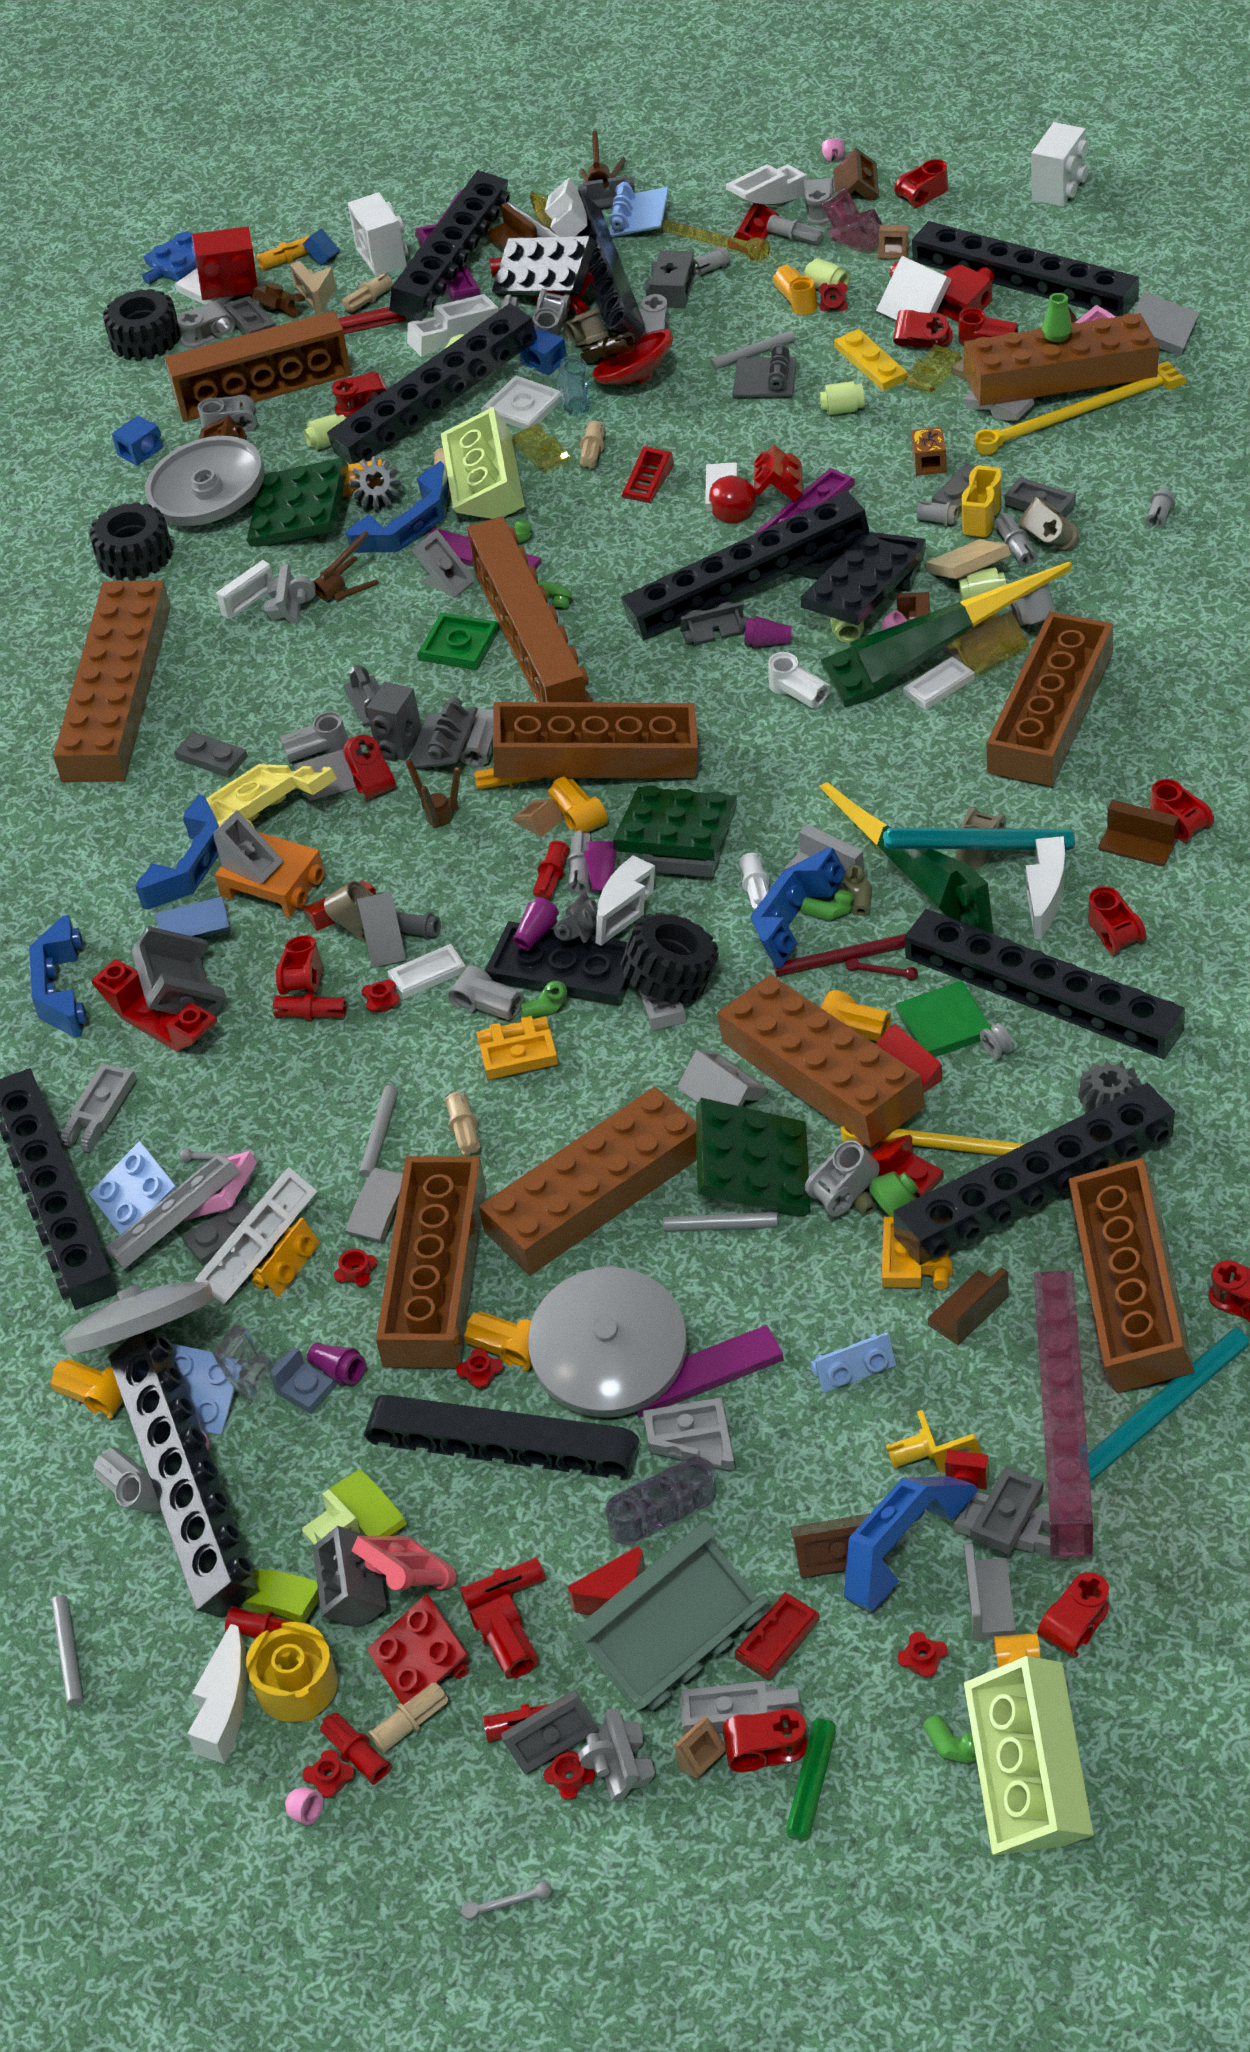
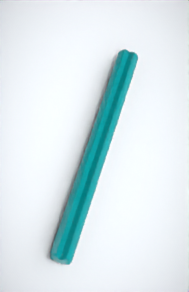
[883,828,1075,850]
[1071,1328,1250,1486]

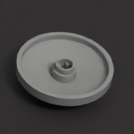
[145,436,265,526]
[528,1267,687,1417]
[62,1282,215,1354]

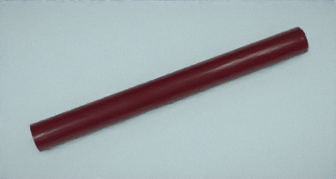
[773,934,906,978]

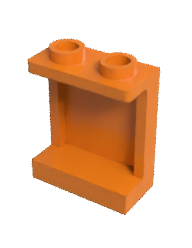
[214,831,325,918]

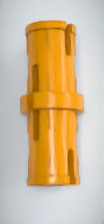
[256,235,310,272]

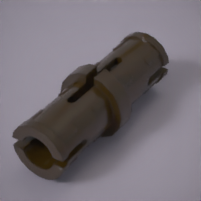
[580,332,637,365]

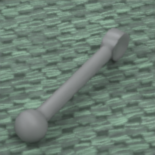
[179,1148,255,1163]
[461,1882,552,1921]

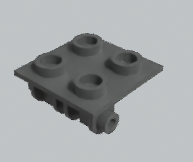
[732,343,797,397]
[406,697,478,769]

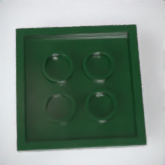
[246,457,348,547]
[613,785,737,861]
[696,1097,810,1217]

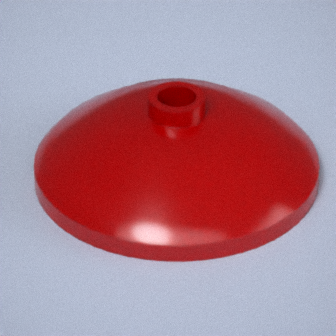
[592,329,673,385]

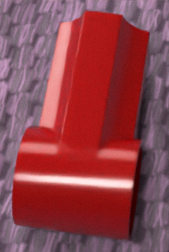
[958,308,1019,346]
[469,1593,539,1679]

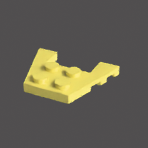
[206,764,337,828]

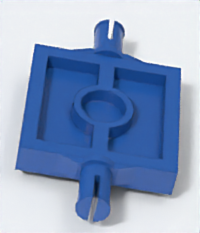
[142,231,197,284]

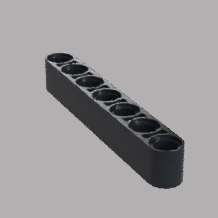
[364,1395,639,1480]

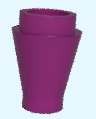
[744,616,792,648]
[583,841,618,891]
[512,897,559,951]
[307,1342,366,1386]

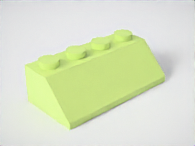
[441,407,525,519]
[964,1656,1094,1855]

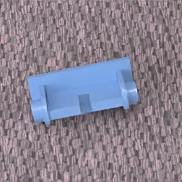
[810,1332,896,1393]

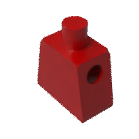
[937,265,994,323]

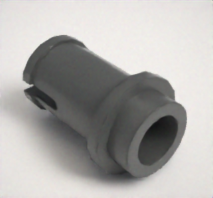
[396,912,441,940]

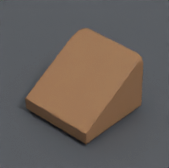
[878,225,908,259]
[512,799,564,837]
[674,1716,726,1779]

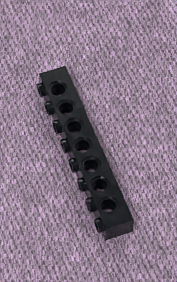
[389,170,510,321]
[912,221,1139,317]
[327,303,538,464]
[621,491,870,641]
[904,909,1185,1060]
[0,1068,117,1310]
[894,1082,1175,1266]
[108,1331,259,1618]

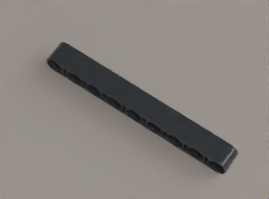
[576,191,645,342]

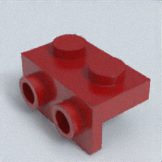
[753,445,802,502]

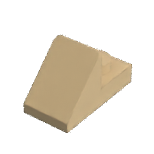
[290,261,336,314]

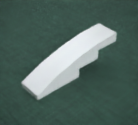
[194,1167,317,1305]

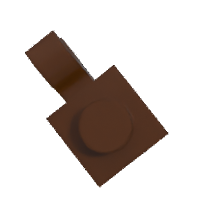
[252,283,306,317]

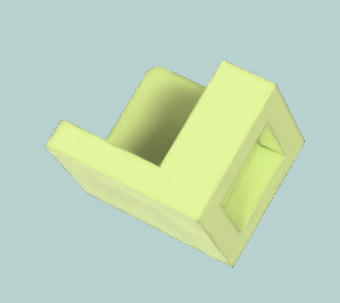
[302,1489,360,1545]

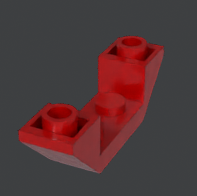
[91,958,218,1051]

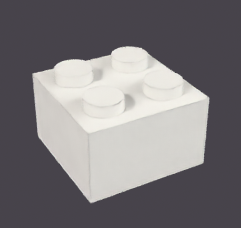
[1031,122,1089,207]
[348,192,409,277]

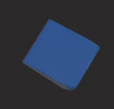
[302,228,340,265]

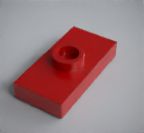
[734,1592,820,1681]

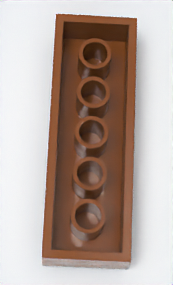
[164,310,352,422]
[963,313,1159,406]
[986,611,1113,786]
[493,702,698,778]
[717,974,925,1148]
[479,1086,697,1276]
[376,1156,486,1368]
[1069,1158,1195,1393]

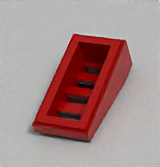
[622,446,674,504]

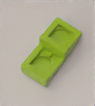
[326,1469,407,1536]
[239,1569,319,1623]

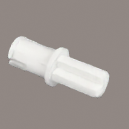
[739,853,770,909]

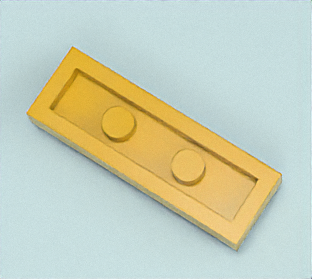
[834,329,908,391]

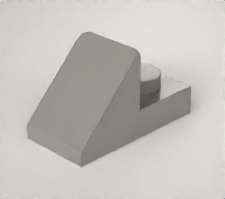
[411,529,476,597]

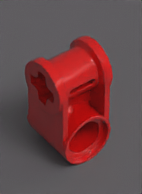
[894,159,949,208]
[893,310,953,348]
[332,372,388,417]
[343,734,396,801]
[1150,779,1214,843]
[1088,886,1147,955]
[276,935,323,995]
[1208,1260,1250,1322]
[1037,1572,1109,1658]
[722,1709,808,1773]

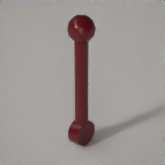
[845,958,918,981]

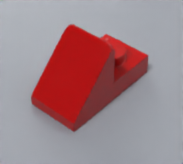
[871,1135,944,1198]

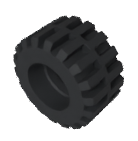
[103,289,181,361]
[89,502,173,581]
[620,912,719,1004]

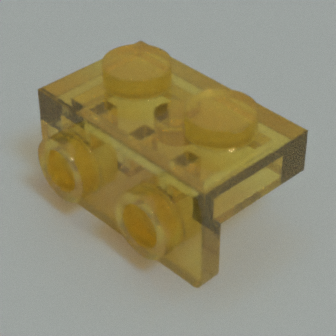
[947,611,1029,674]

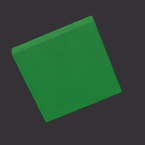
[417,612,501,671]
[896,981,991,1057]

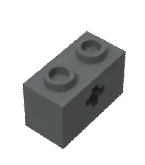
[646,250,696,308]
[366,681,422,761]
[312,1526,387,1628]

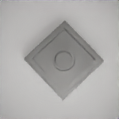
[1133,291,1199,355]

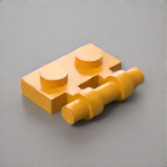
[476,1016,558,1080]
[882,1217,953,1290]

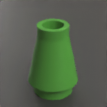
[1042,293,1073,342]

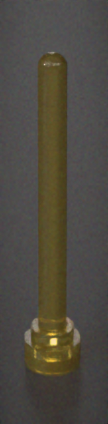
[657,219,770,263]

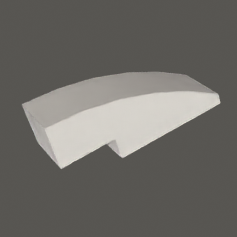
[726,164,807,204]
[545,178,587,237]
[407,294,498,357]
[1026,836,1065,939]
[596,855,655,945]
[187,1624,248,1764]

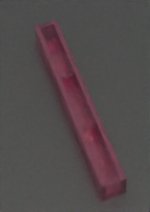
[1034,1271,1093,1556]

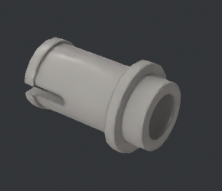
[694,246,730,276]
[1145,489,1176,528]
[917,500,958,527]

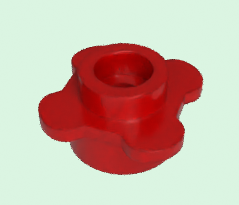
[819,282,848,311]
[361,979,400,1012]
[334,1249,377,1287]
[456,1348,503,1388]
[897,1632,948,1677]
[302,1750,354,1798]
[543,1751,596,1800]

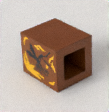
[911,427,947,476]

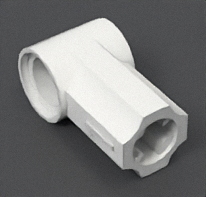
[768,652,831,708]

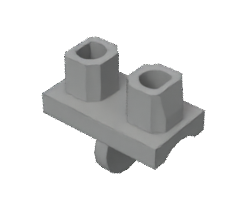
[264,564,316,623]
[578,1709,655,1801]

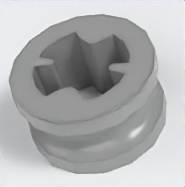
[980,1023,1013,1060]

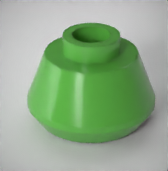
[869,1171,919,1217]

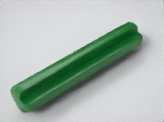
[786,1718,836,1841]

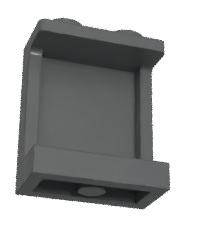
[131,926,227,1016]

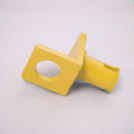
[886,1410,982,1473]

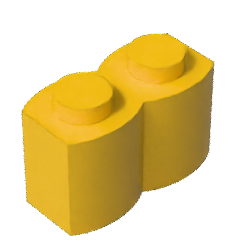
[962,465,1002,537]

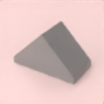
[213,810,283,884]

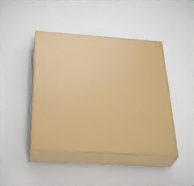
[925,539,1011,579]

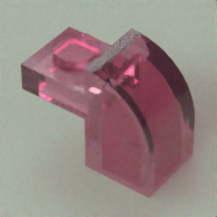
[821,188,883,252]

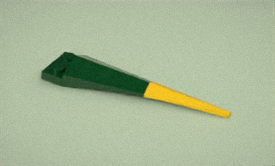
[821,562,1073,708]
[819,782,994,934]

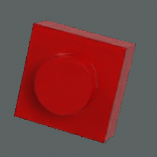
[945,1449,989,1490]

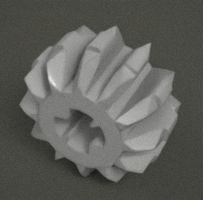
[349,456,402,510]

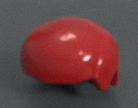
[709,475,756,524]

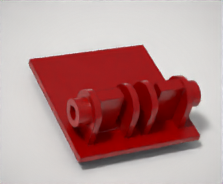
[367,1593,469,1705]

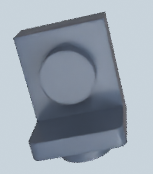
[270,1347,336,1414]

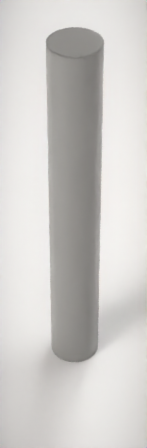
[710,330,795,370]
[359,1085,398,1177]
[663,1212,778,1232]
[51,1595,84,1707]

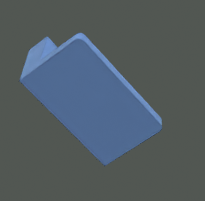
[154,897,231,939]

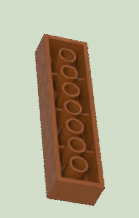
[467,516,591,702]
[53,580,171,782]

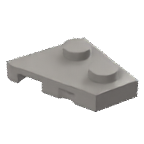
[643,1397,735,1471]

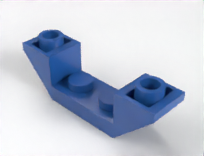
[345,461,449,553]
[136,794,219,910]
[750,848,845,968]
[29,915,87,1038]
[844,1476,978,1612]

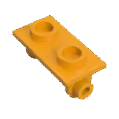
[251,1218,320,1297]

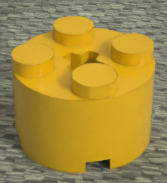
[246,1622,338,1722]

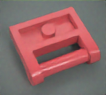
[351,1536,457,1590]

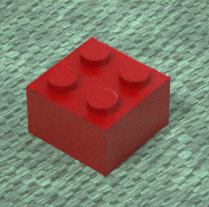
[192,226,258,300]

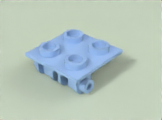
[609,182,669,237]
[89,1141,177,1235]
[171,1343,246,1435]

